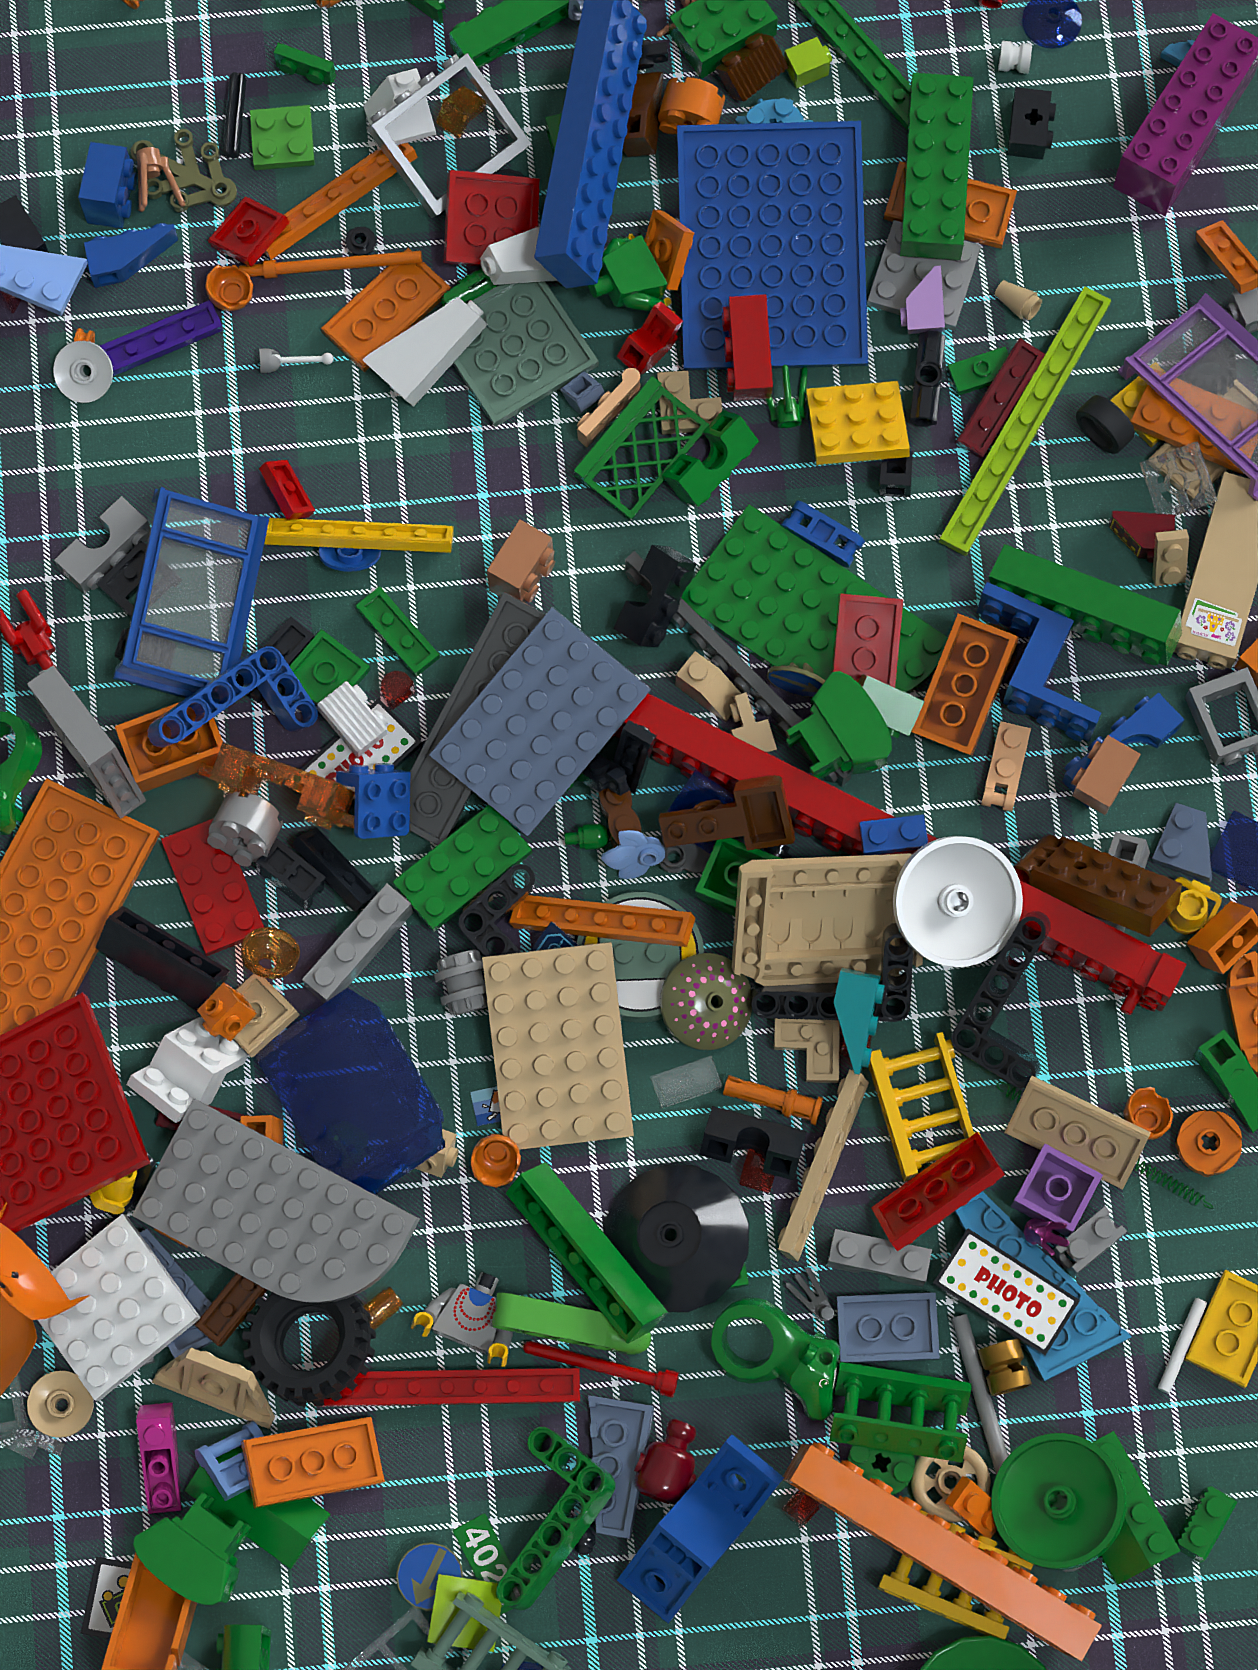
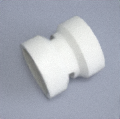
[998,41,1032,74]

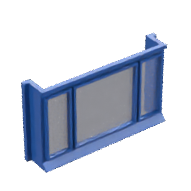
[113,487,270,704]

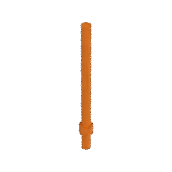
[239,251,423,279]

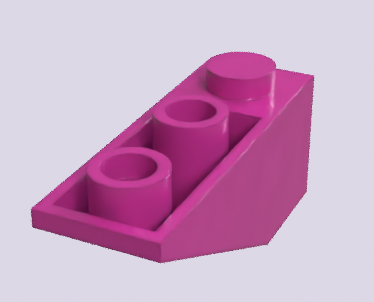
[136,1402,182,1514]

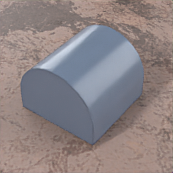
[560,371,605,414]

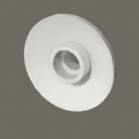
[53,341,113,403]

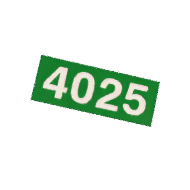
[452,1513,521,1615]

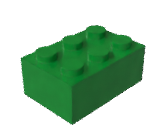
[669,0,778,79]

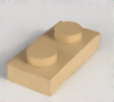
[1152,529,1189,586]

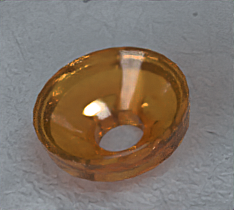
[241,927,300,979]

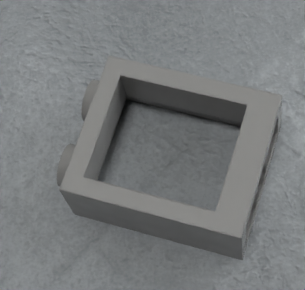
[1185,667,1258,766]

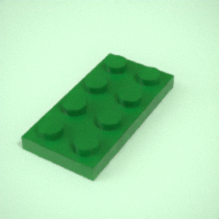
[393,805,533,932]

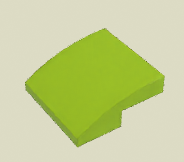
[427,1574,502,1652]

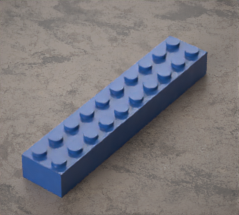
[534,0,647,289]

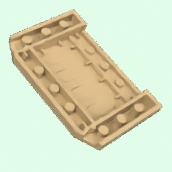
[732,854,923,986]

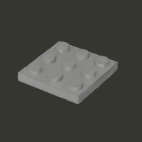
[867,220,981,331]

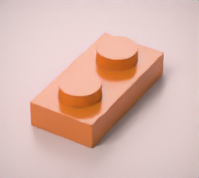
[944,1476,997,1539]

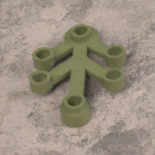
[131,129,237,212]

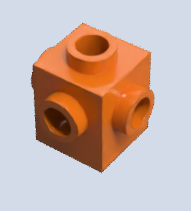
[197,982,257,1042]

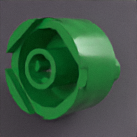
[846,1445,915,1497]

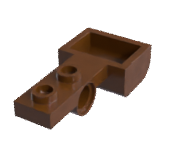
[658,775,795,850]

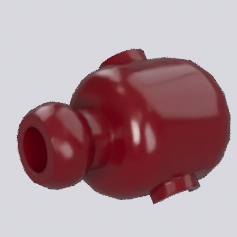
[634,1419,696,1505]

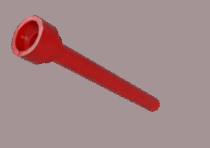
[523,1341,679,1398]

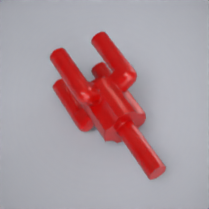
[0,589,56,670]

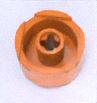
[658,77,726,134]

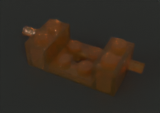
[198,743,355,830]

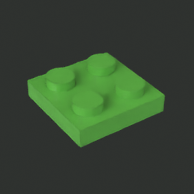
[250,105,315,170]

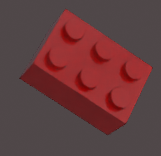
[722,294,773,401]

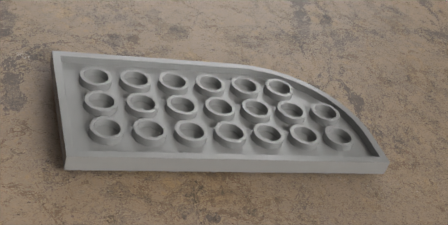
[132,1099,420,1303]

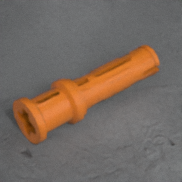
[723,1075,823,1126]

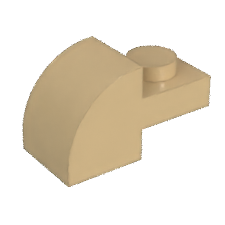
[729,692,777,753]

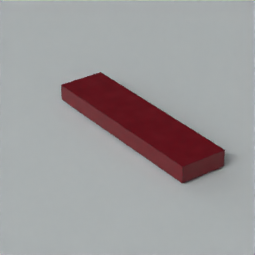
[955,338,1045,459]

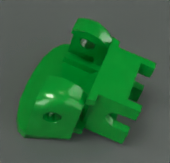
[786,671,892,780]
[133,1492,253,1605]

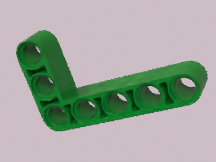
[496,1427,616,1610]

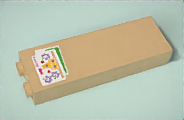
[1174,472,1258,669]

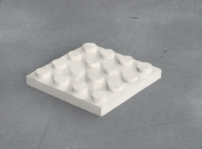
[38,1214,201,1401]

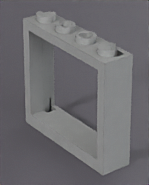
[366,53,532,218]
[27,665,146,819]

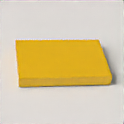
[1184,1270,1258,1389]

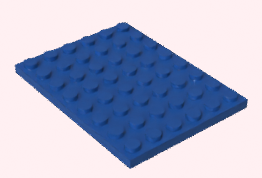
[677,121,868,370]

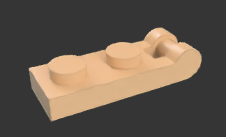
[577,368,640,447]
[981,721,1031,812]

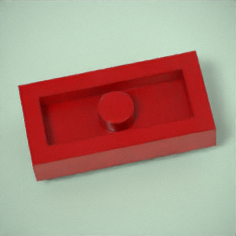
[259,460,315,520]

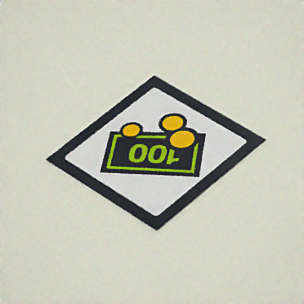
[81,1557,132,1639]

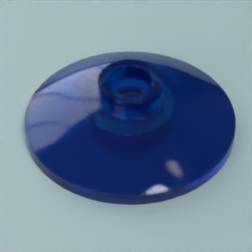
[1022,0,1082,49]

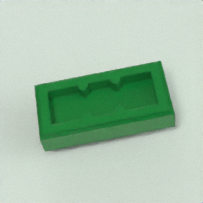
[947,346,1008,396]

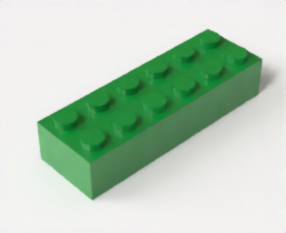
[900,72,974,260]
[989,544,1182,666]

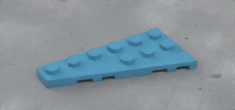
[954,1191,1132,1382]

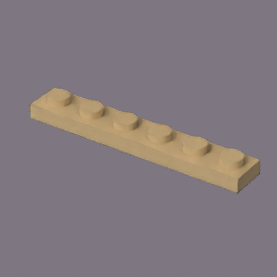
[778,1069,869,1262]

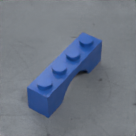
[1062,692,1184,808]

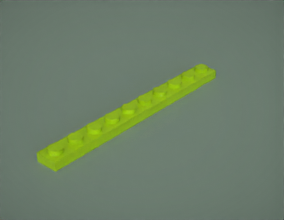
[939,286,1112,556]

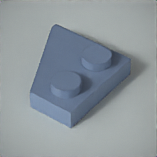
[1152,803,1212,882]

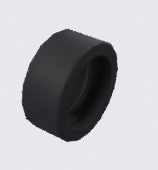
[1075,395,1135,454]

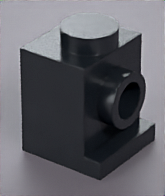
[880,451,913,498]

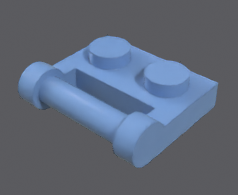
[195,1421,264,1501]

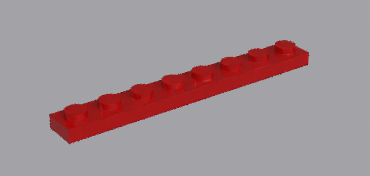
[314,1368,580,1407]

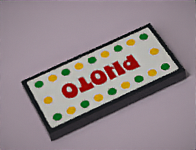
[286,698,422,829]
[932,1228,1080,1357]

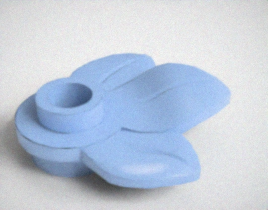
[601,830,665,879]

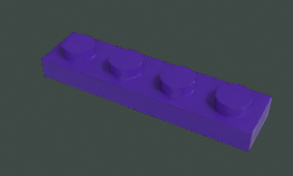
[100,300,224,376]

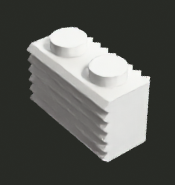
[317,681,388,758]

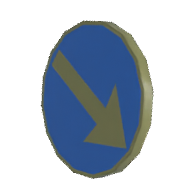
[767,662,825,697]
[396,1542,463,1611]

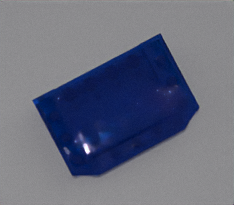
[256,988,445,1195]

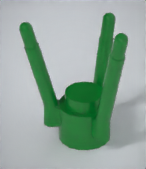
[765,365,808,428]

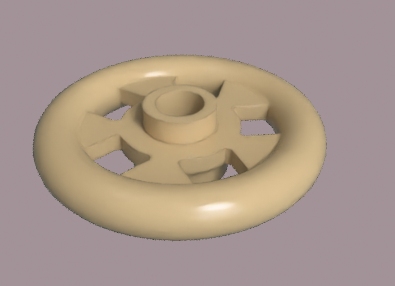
[911,1446,991,1523]

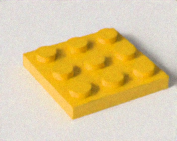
[806,381,910,465]

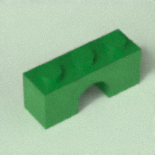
[662,410,759,507]

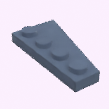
[139,1229,235,1359]
[588,1395,654,1540]

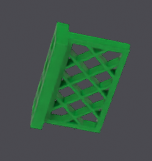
[574,376,709,521]

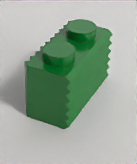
[1175,1486,1237,1563]

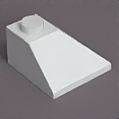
[363,68,436,150]

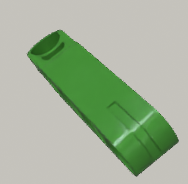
[491,1293,651,1355]

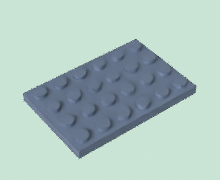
[429,607,651,836]

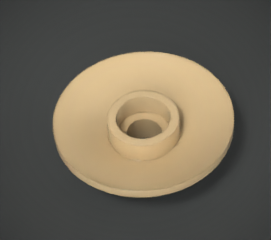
[27,1371,94,1438]

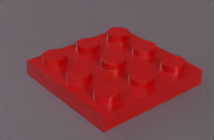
[444,170,540,267]

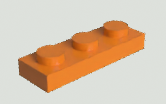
[1196,220,1258,294]

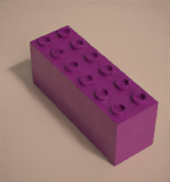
[1113,13,1258,217]

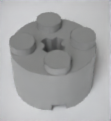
[207,792,283,867]

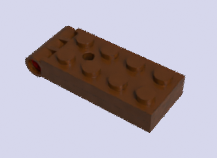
[1013,834,1182,937]

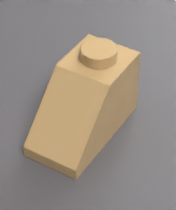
[675,651,741,723]

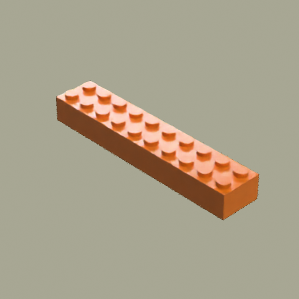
[783,1442,1102,1661]

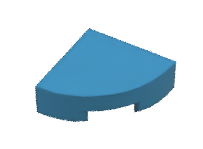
[1160,40,1195,67]

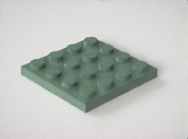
[453,281,599,427]

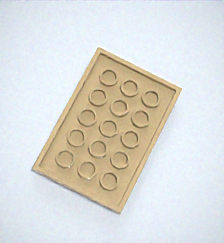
[482,942,634,1151]

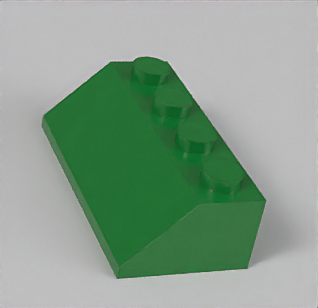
[1092,1431,1180,1585]

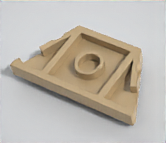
[152,1348,275,1429]

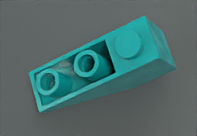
[834,968,885,1075]

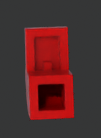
[617,301,683,376]

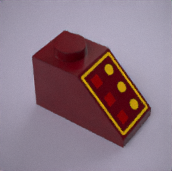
[1109,511,1175,563]

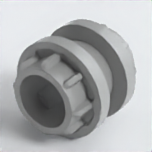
[433,950,488,1016]

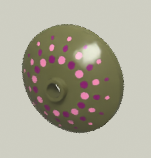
[660,953,752,1050]

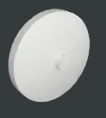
[893,836,1023,967]

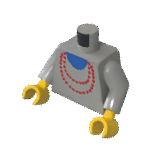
[410,1272,513,1367]

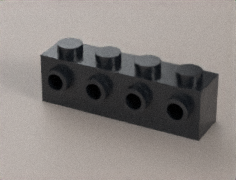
[95,906,230,1010]

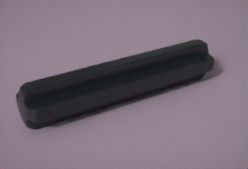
[223,72,247,158]

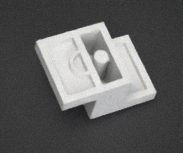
[126,1017,248,1123]

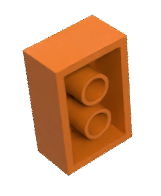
[115,701,230,793]

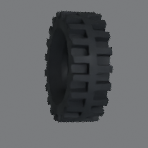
[242,1292,376,1407]

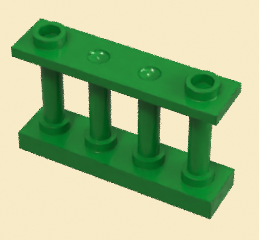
[829,1362,971,1463]

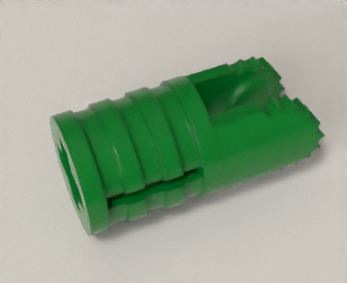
[441,267,496,307]

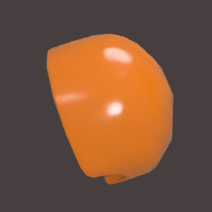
[205,265,253,312]
[1123,1087,1173,1140]
[470,1134,521,1188]

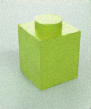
[784,37,832,89]

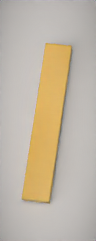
[264,518,454,553]

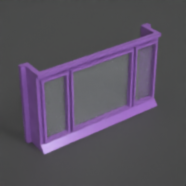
[1118,293,1258,501]

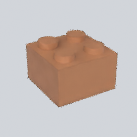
[487,520,555,603]

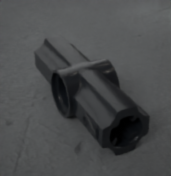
[910,330,946,427]

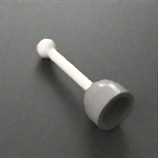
[259,348,334,373]

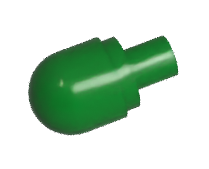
[565,824,610,850]

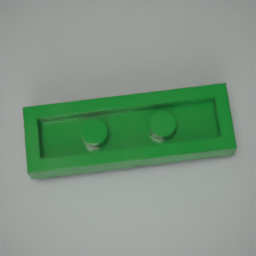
[355,586,440,677]

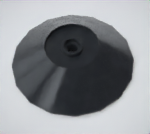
[604,1165,749,1313]

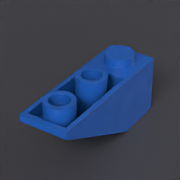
[84,223,178,288]

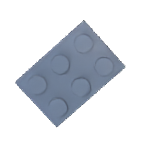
[836,1293,940,1364]

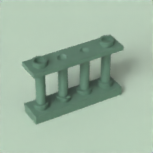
[410,1591,571,1670]

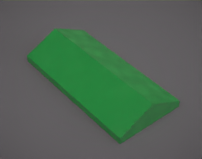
[184,1436,331,1569]

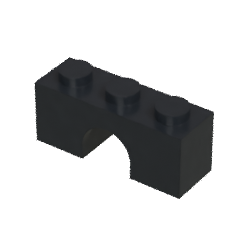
[614,545,697,648]
[699,1106,807,1181]

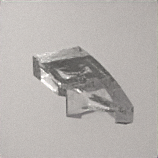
[0,1429,65,1460]

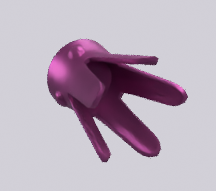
[1024,1218,1069,1255]

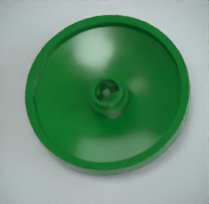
[991,1433,1127,1570]

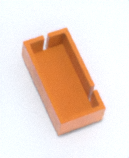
[101,1552,197,1670]

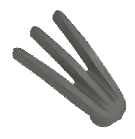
[786,1267,834,1322]

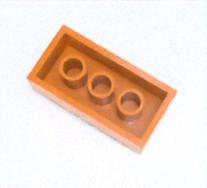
[911,613,1019,756]

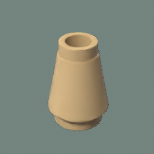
[995,280,1042,320]

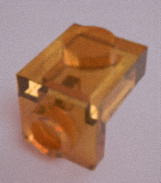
[436,86,487,138]

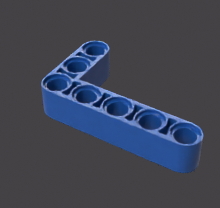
[148,646,318,747]

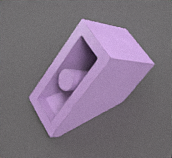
[900,265,945,334]

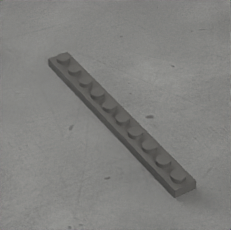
[625,551,852,787]

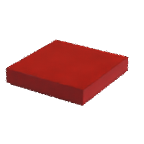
[207,196,290,267]

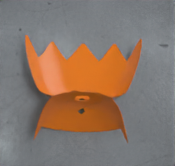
[0,1202,90,1396]

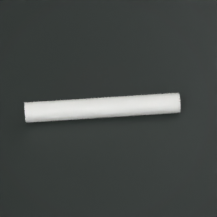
[1157,1298,1207,1394]

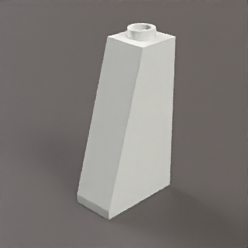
[480,226,558,285]
[363,297,488,407]

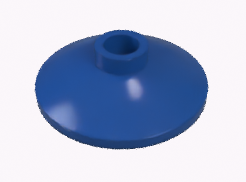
[319,547,381,572]

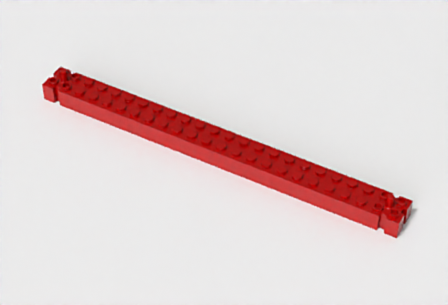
[611,693,1187,1015]

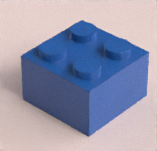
[78,142,138,229]

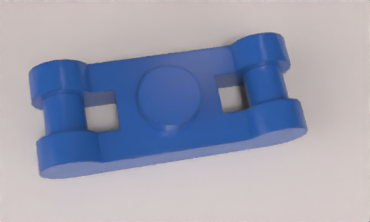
[781,500,865,568]

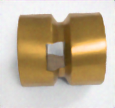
[978,1339,1032,1396]

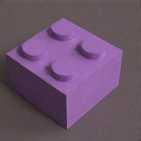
[1011,1144,1103,1237]

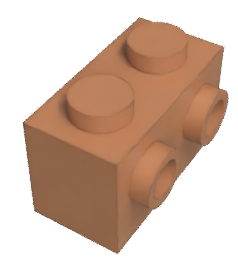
[1071,735,1141,815]

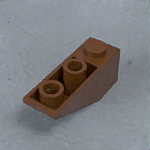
[623,72,663,157]

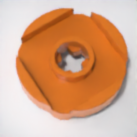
[1175,1110,1242,1177]

